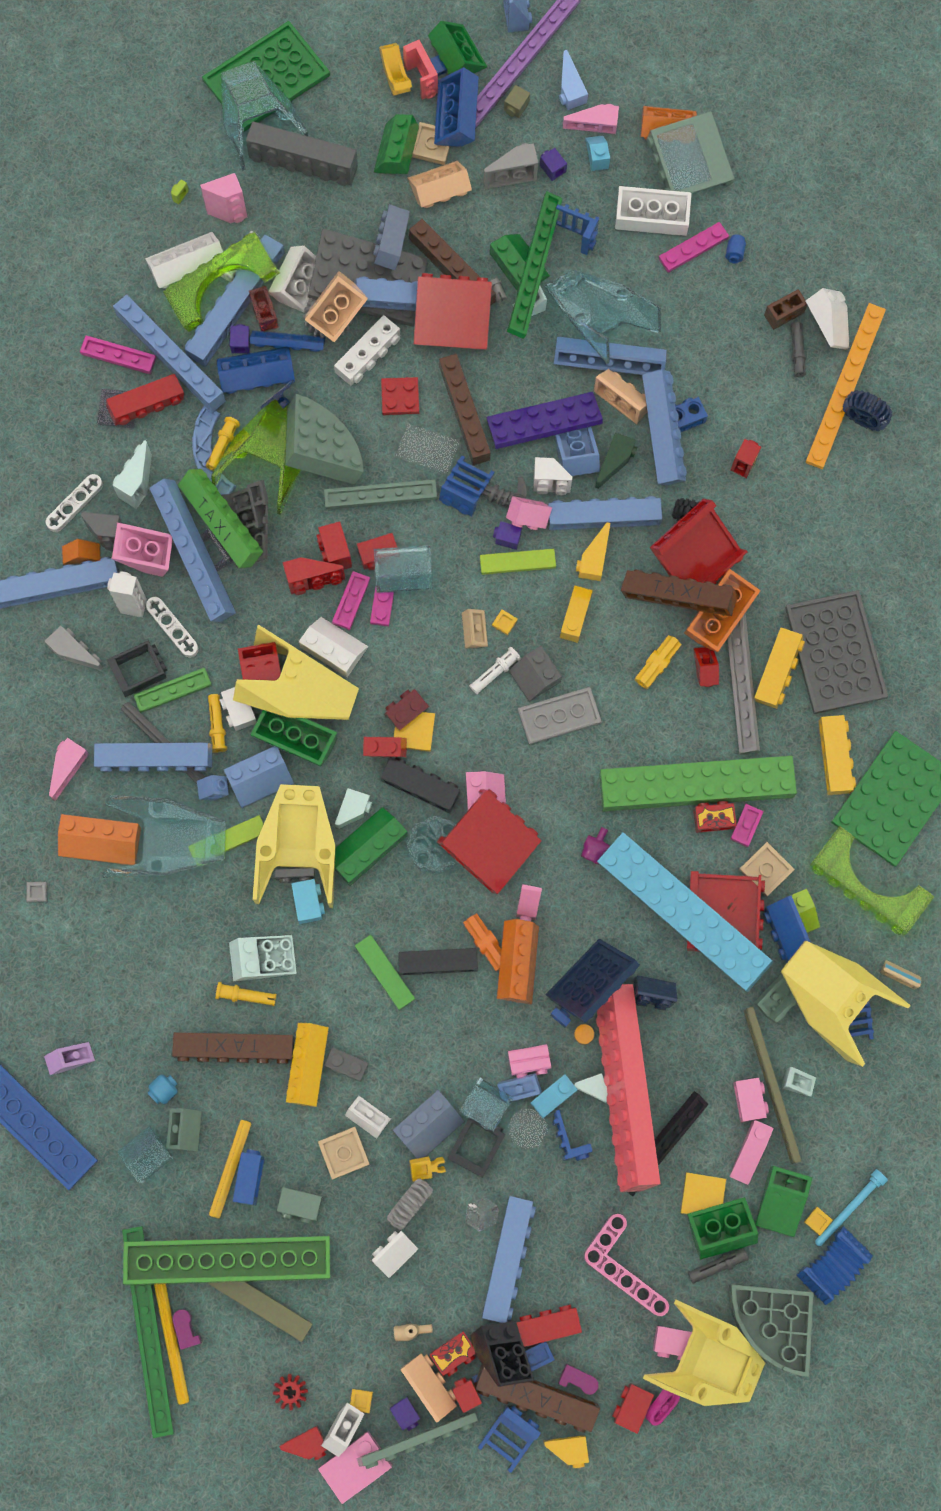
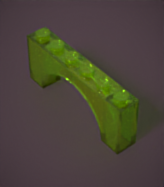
[163,232,280,332]
[810,826,935,935]

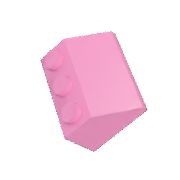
[200,173,247,223]
[466,771,506,810]

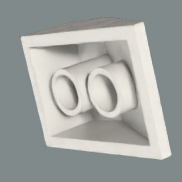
[806,288,849,350]

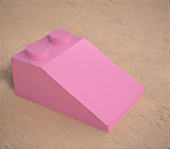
[112,523,173,577]
[318,1431,392,1504]

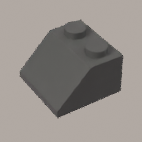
[81,512,123,551]
[509,646,562,702]

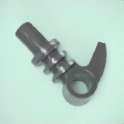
[474,477,527,507]

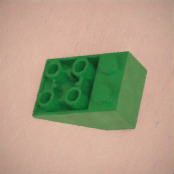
[755,1166,813,1237]

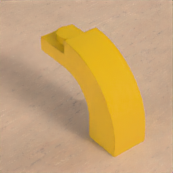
[379,43,412,96]

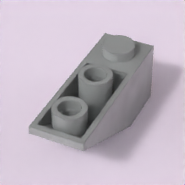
[44,626,103,670]

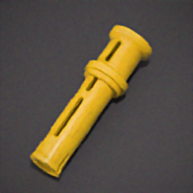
[205,417,240,471]
[208,694,228,753]
[215,982,277,1006]

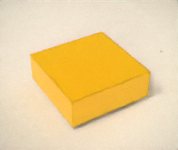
[492,610,518,635]
[804,1207,833,1236]
[350,1389,373,1413]

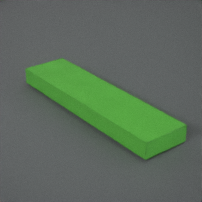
[134,668,212,713]
[355,935,415,1010]

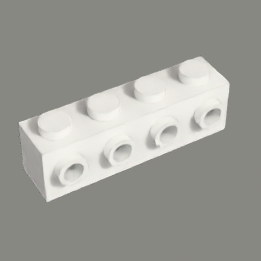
[334,315,400,386]
[107,572,147,617]

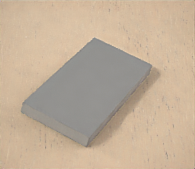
[518,687,602,745]

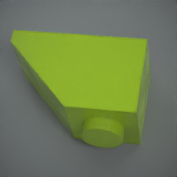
[790,889,820,933]

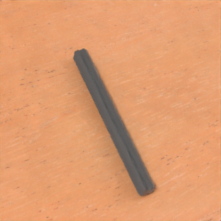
[121,702,205,784]

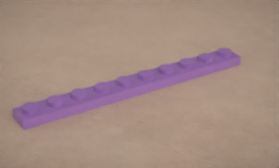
[475,0,581,128]

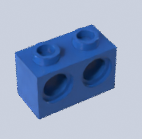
[675,397,708,432]

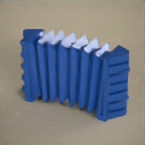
[796,1226,873,1305]

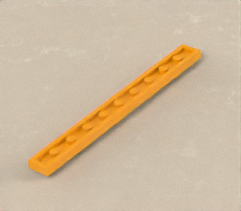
[805,303,886,469]

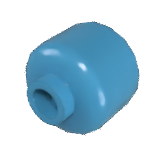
[148,1074,178,1104]

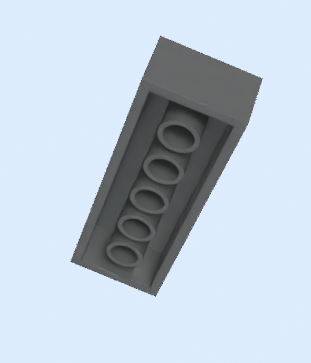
[246,121,358,186]

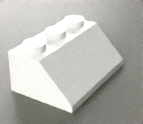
[268,246,316,312]
[299,617,368,677]

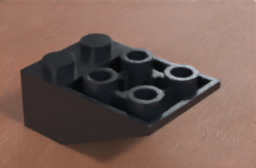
[470,1321,534,1387]

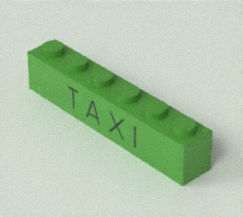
[178,469,263,568]

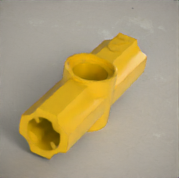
[635,635,682,689]

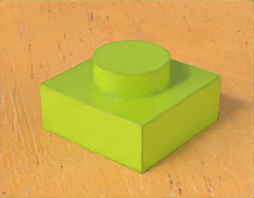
[171,180,189,205]

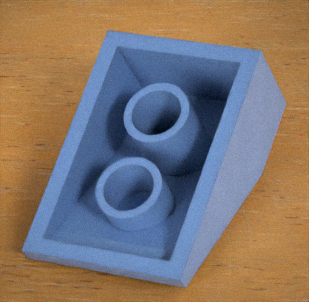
[503,0,532,33]
[554,427,600,476]

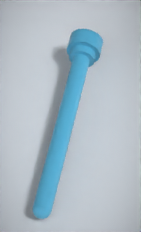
[815,1169,888,1246]

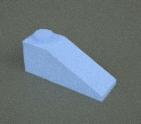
[559,50,588,110]

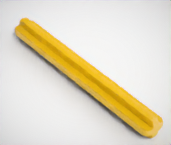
[209,1120,251,1218]

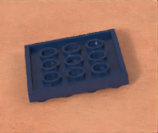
[545,939,640,1023]

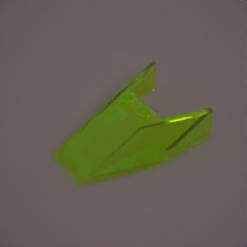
[211,397,301,515]

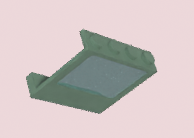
[647,111,734,194]

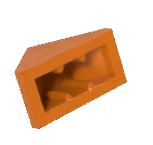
[62,539,101,565]

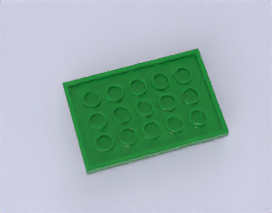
[202,21,330,132]
[831,731,941,867]

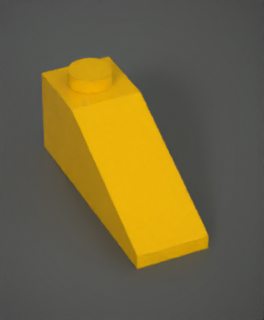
[576,522,610,581]
[560,586,593,643]

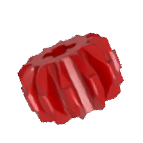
[273,1374,308,1410]

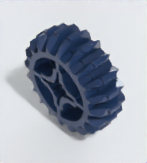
[843,390,892,431]

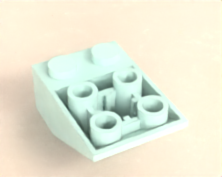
[113,440,152,509]
[229,935,297,981]

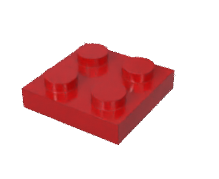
[381,377,419,415]

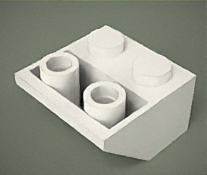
[533,457,572,495]
[372,1231,418,1278]

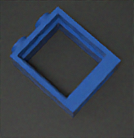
[233,1149,265,1205]

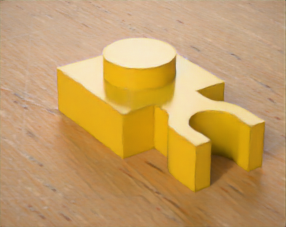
[409,1156,446,1182]

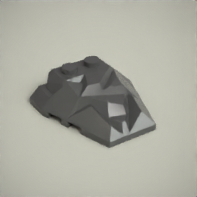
[221,480,268,568]

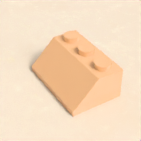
[408,161,472,208]
[305,271,368,342]
[594,369,648,424]
[401,1353,457,1423]

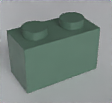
[166,1108,201,1152]
[277,1187,323,1224]

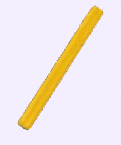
[154,1284,189,1405]

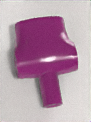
[581,827,610,865]

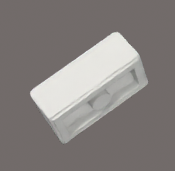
[345,1096,391,1138]

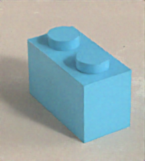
[291,879,325,924]

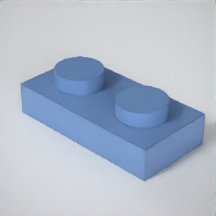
[497,1073,542,1103]

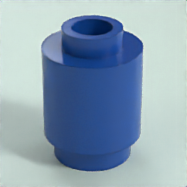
[725,235,746,263]

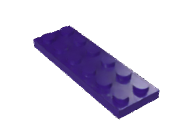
[486,392,603,449]

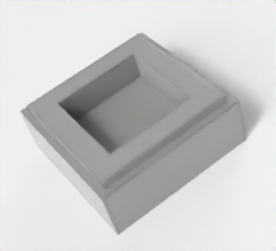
[26,882,47,902]

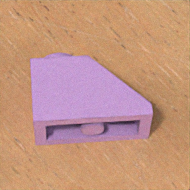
[44,1042,95,1075]

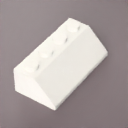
[615,186,691,236]
[145,232,226,288]

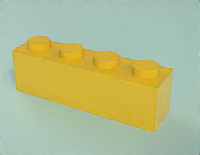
[754,628,805,709]
[818,715,856,795]
[286,1023,329,1107]

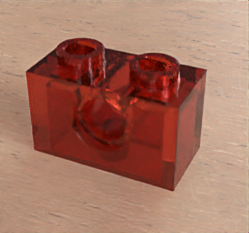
[249,286,278,332]

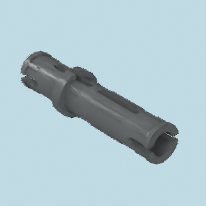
[791,322,806,377]
[688,1248,749,1284]

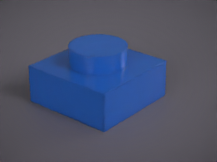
[550,1008,571,1028]

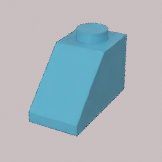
[585,136,610,171]
[531,1075,577,1118]

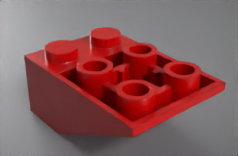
[282,557,345,595]
[238,642,281,681]

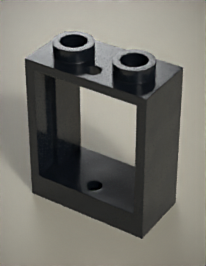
[107,640,168,697]
[447,1114,506,1178]

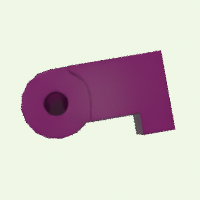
[173,1309,202,1350]
[558,1364,599,1395]

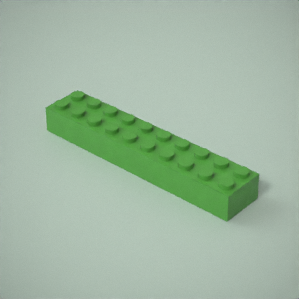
[599,756,797,812]
[123,1236,330,1285]

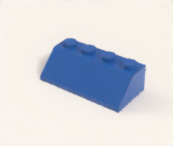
[434,67,479,147]
[217,347,295,394]
[763,896,811,964]

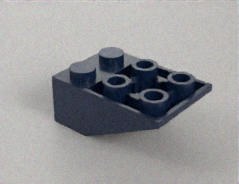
[633,975,677,1010]

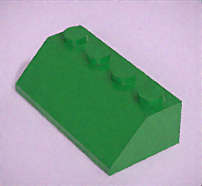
[250,710,337,767]
[335,807,408,886]

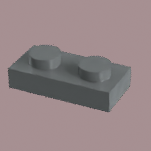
[275,868,315,883]
[324,1048,369,1082]

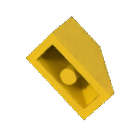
[544,1435,589,1468]

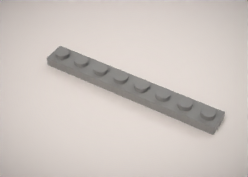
[728,612,760,755]

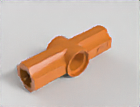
[463,913,501,971]

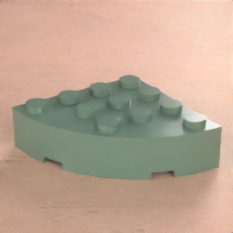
[285,394,364,485]
[729,1284,813,1377]

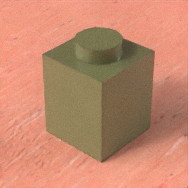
[504,85,530,118]

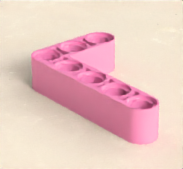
[584,1214,669,1316]

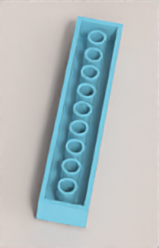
[597,832,773,992]

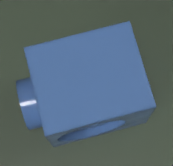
[197,775,229,801]

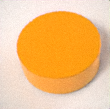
[574,1024,594,1045]

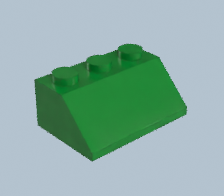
[428,21,487,74]
[374,114,419,174]
[490,234,550,292]
[687,1197,758,1260]

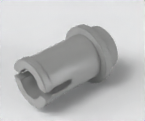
[490,278,507,303]

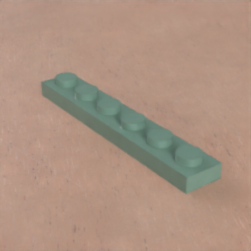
[324,479,437,509]
[356,1413,478,1469]

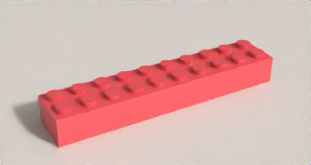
[596,984,661,1192]

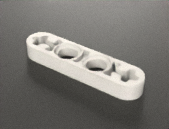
[46,474,103,532]
[146,597,198,658]

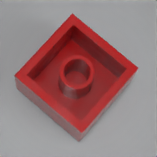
[316,521,352,570]

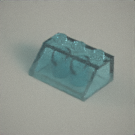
[374,545,433,593]

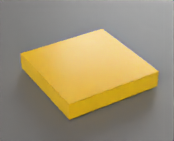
[394,712,435,752]
[680,1172,726,1214]

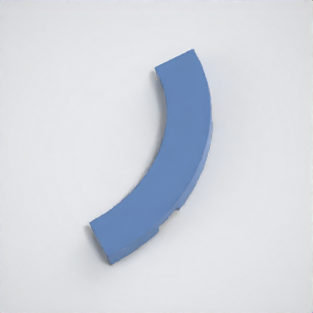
[192,406,236,495]

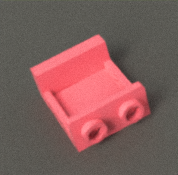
[403,40,438,100]

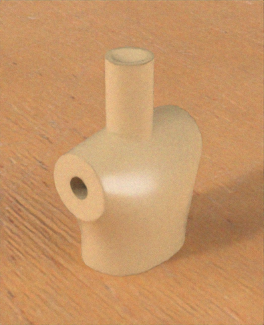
[394,1323,433,1341]

